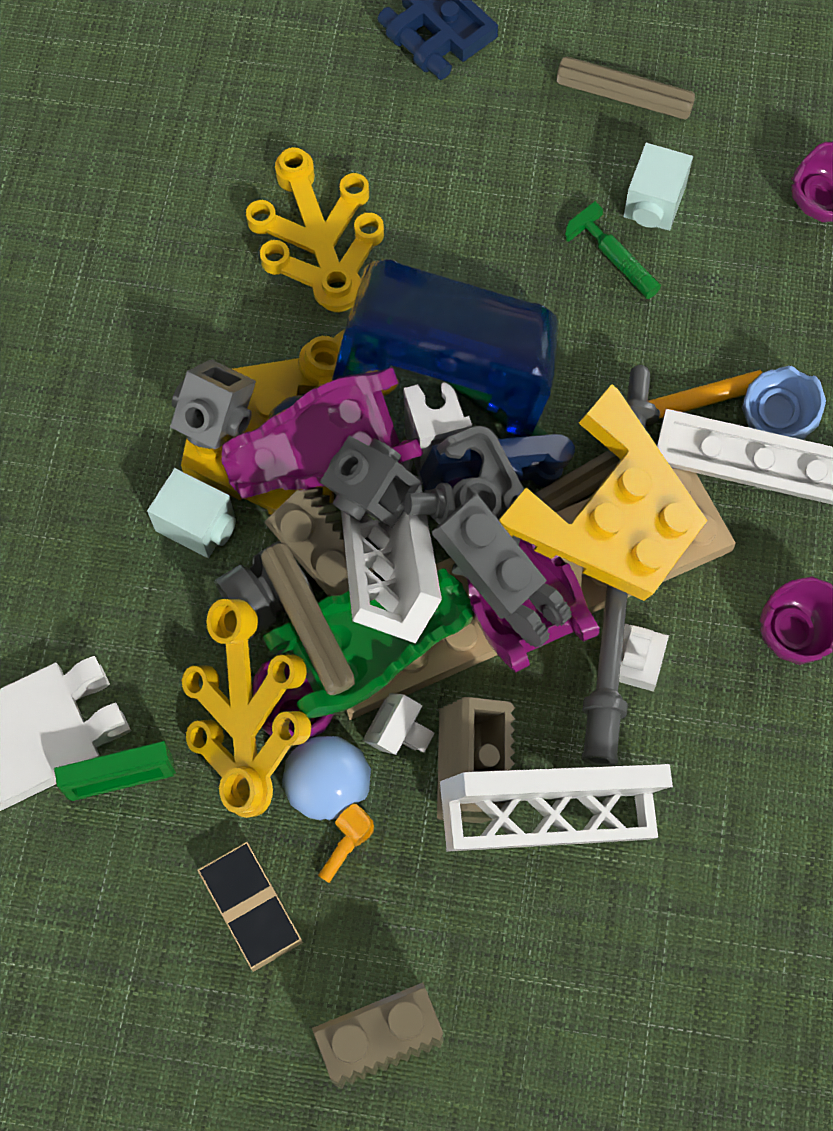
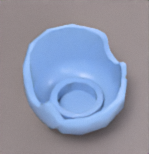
[742,366,826,440]
[282,736,371,820]

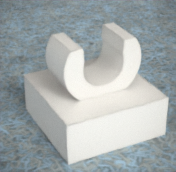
[619,624,669,692]
[362,693,434,755]

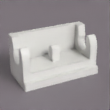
[404,383,472,484]

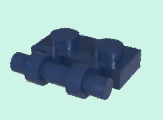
[377,0,498,80]

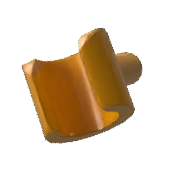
[318,804,374,883]

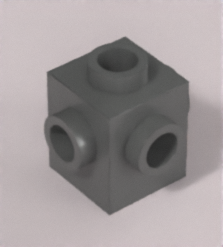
[170,359,256,449]
[320,436,421,528]

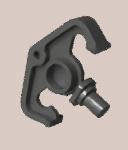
[404,426,524,577]

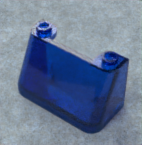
[332,259,559,437]

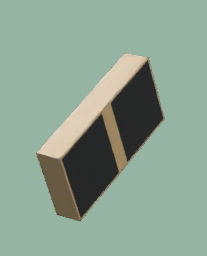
[198,842,303,972]

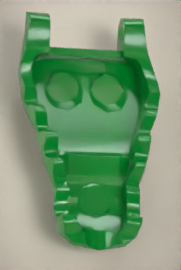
[263,569,474,718]

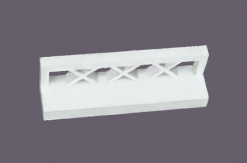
[657,409,833,505]
[341,476,442,643]
[440,764,673,852]

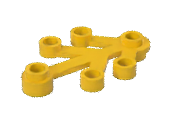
[246,148,384,312]
[182,599,311,818]

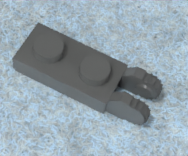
[432,494,572,648]

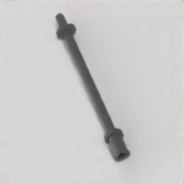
[581,365,660,766]

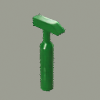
[565,201,661,299]

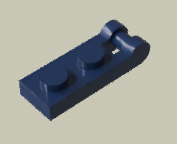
[419,434,575,491]

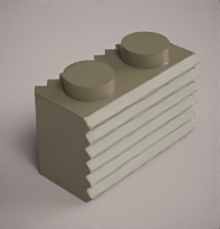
[265,487,377,596]
[437,697,515,823]
[312,983,443,1089]

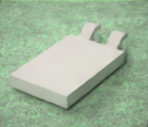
[0,656,131,811]

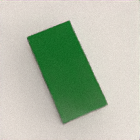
[54,741,176,801]

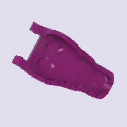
[222,368,423,498]
[466,539,600,673]

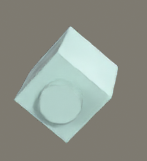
[624,143,693,231]
[147,468,236,559]

